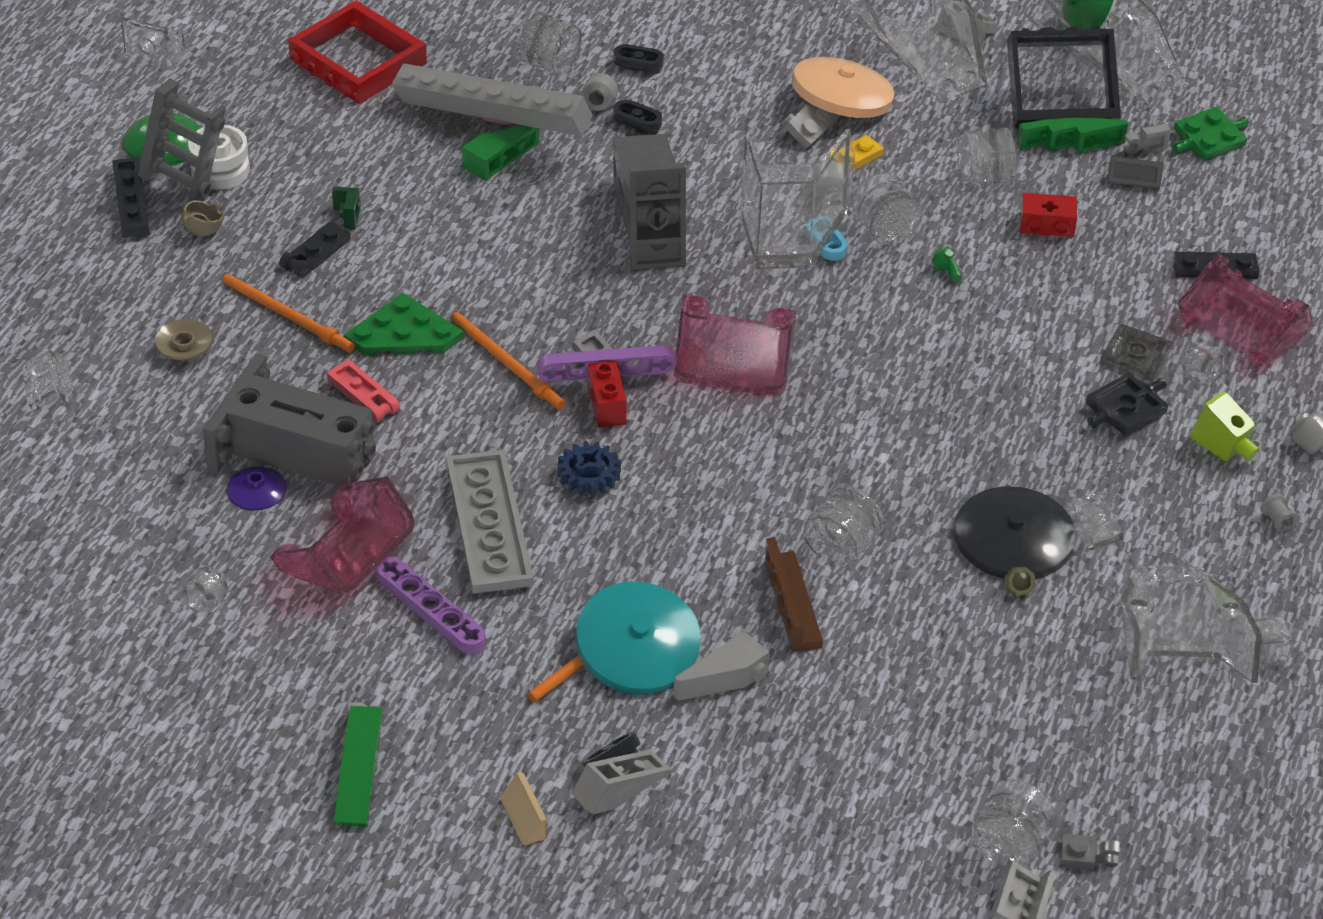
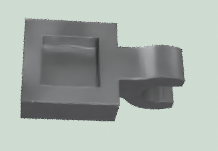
[1061,834,1120,871]

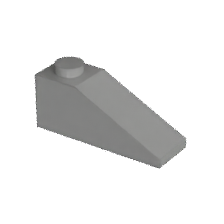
[674,631,770,701]
[572,749,671,815]

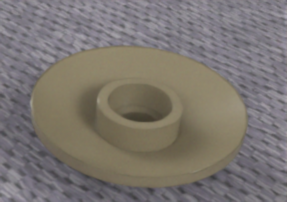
[155,319,213,360]

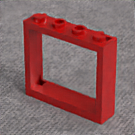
[288,0,427,104]

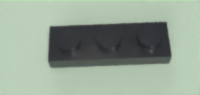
[1173,251,1260,279]

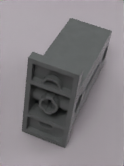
[613,134,686,270]
[203,353,376,489]

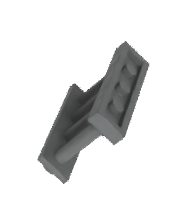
[138,78,226,202]

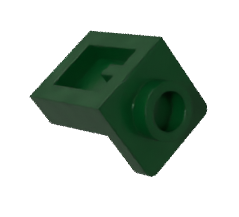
[332,187,361,229]

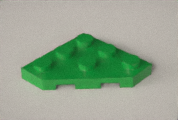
[343,293,464,355]

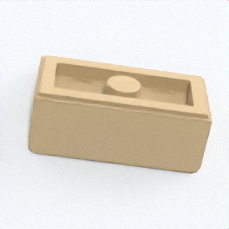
[501,771,547,845]

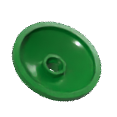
[1060,0,1114,30]
[124,113,201,166]

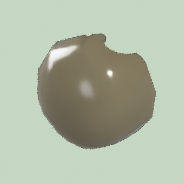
[181,200,225,237]

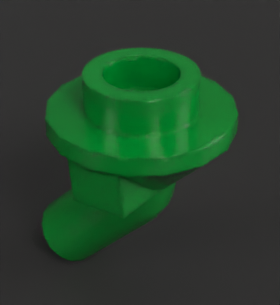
[931,246,962,282]

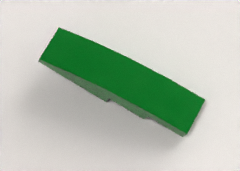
[1017,118,1128,153]
[334,706,383,827]

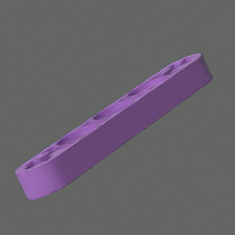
[536,345,676,382]
[376,557,486,654]

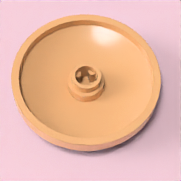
[792,57,894,118]

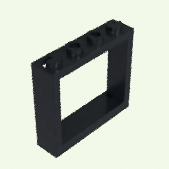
[1007,26,1121,128]

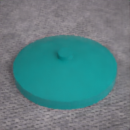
[575,581,701,695]

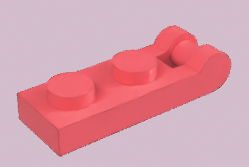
[327,360,400,424]

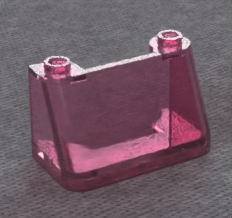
[1177,253,1313,366]
[674,294,796,396]
[269,476,414,594]

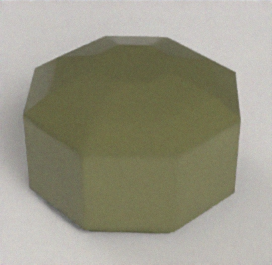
[1004,567,1036,596]

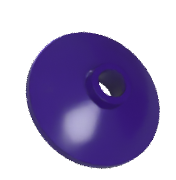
[227,466,287,511]

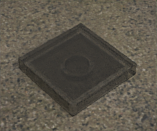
[1100,324,1174,382]

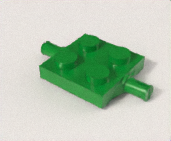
[1171,106,1249,161]

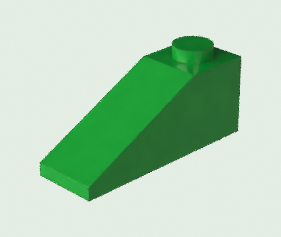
[462,125,539,181]

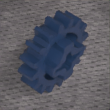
[557,441,621,496]

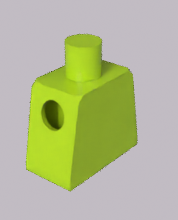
[1190,390,1260,462]

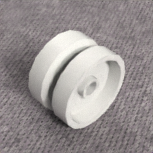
[188,125,250,190]

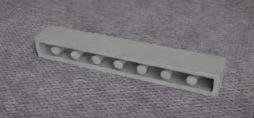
[392,63,593,136]

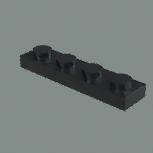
[112,157,150,237]

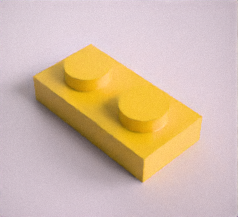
[827,135,884,174]

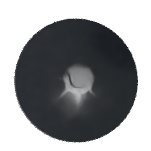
[955,486,1076,579]

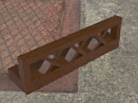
[764,537,823,652]

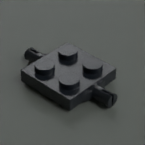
[1086,372,1169,436]

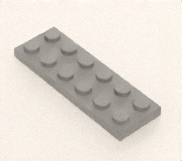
[446,449,533,594]

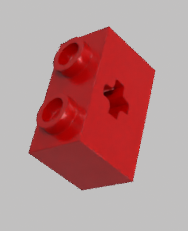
[1020,192,1077,237]
[587,361,627,428]

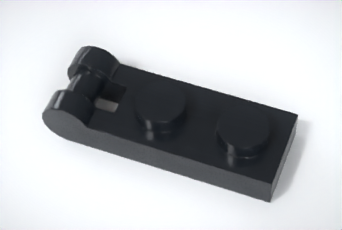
[279,222,351,278]

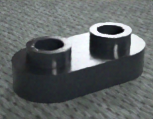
[613,44,664,72]
[613,100,662,133]
[581,731,641,768]

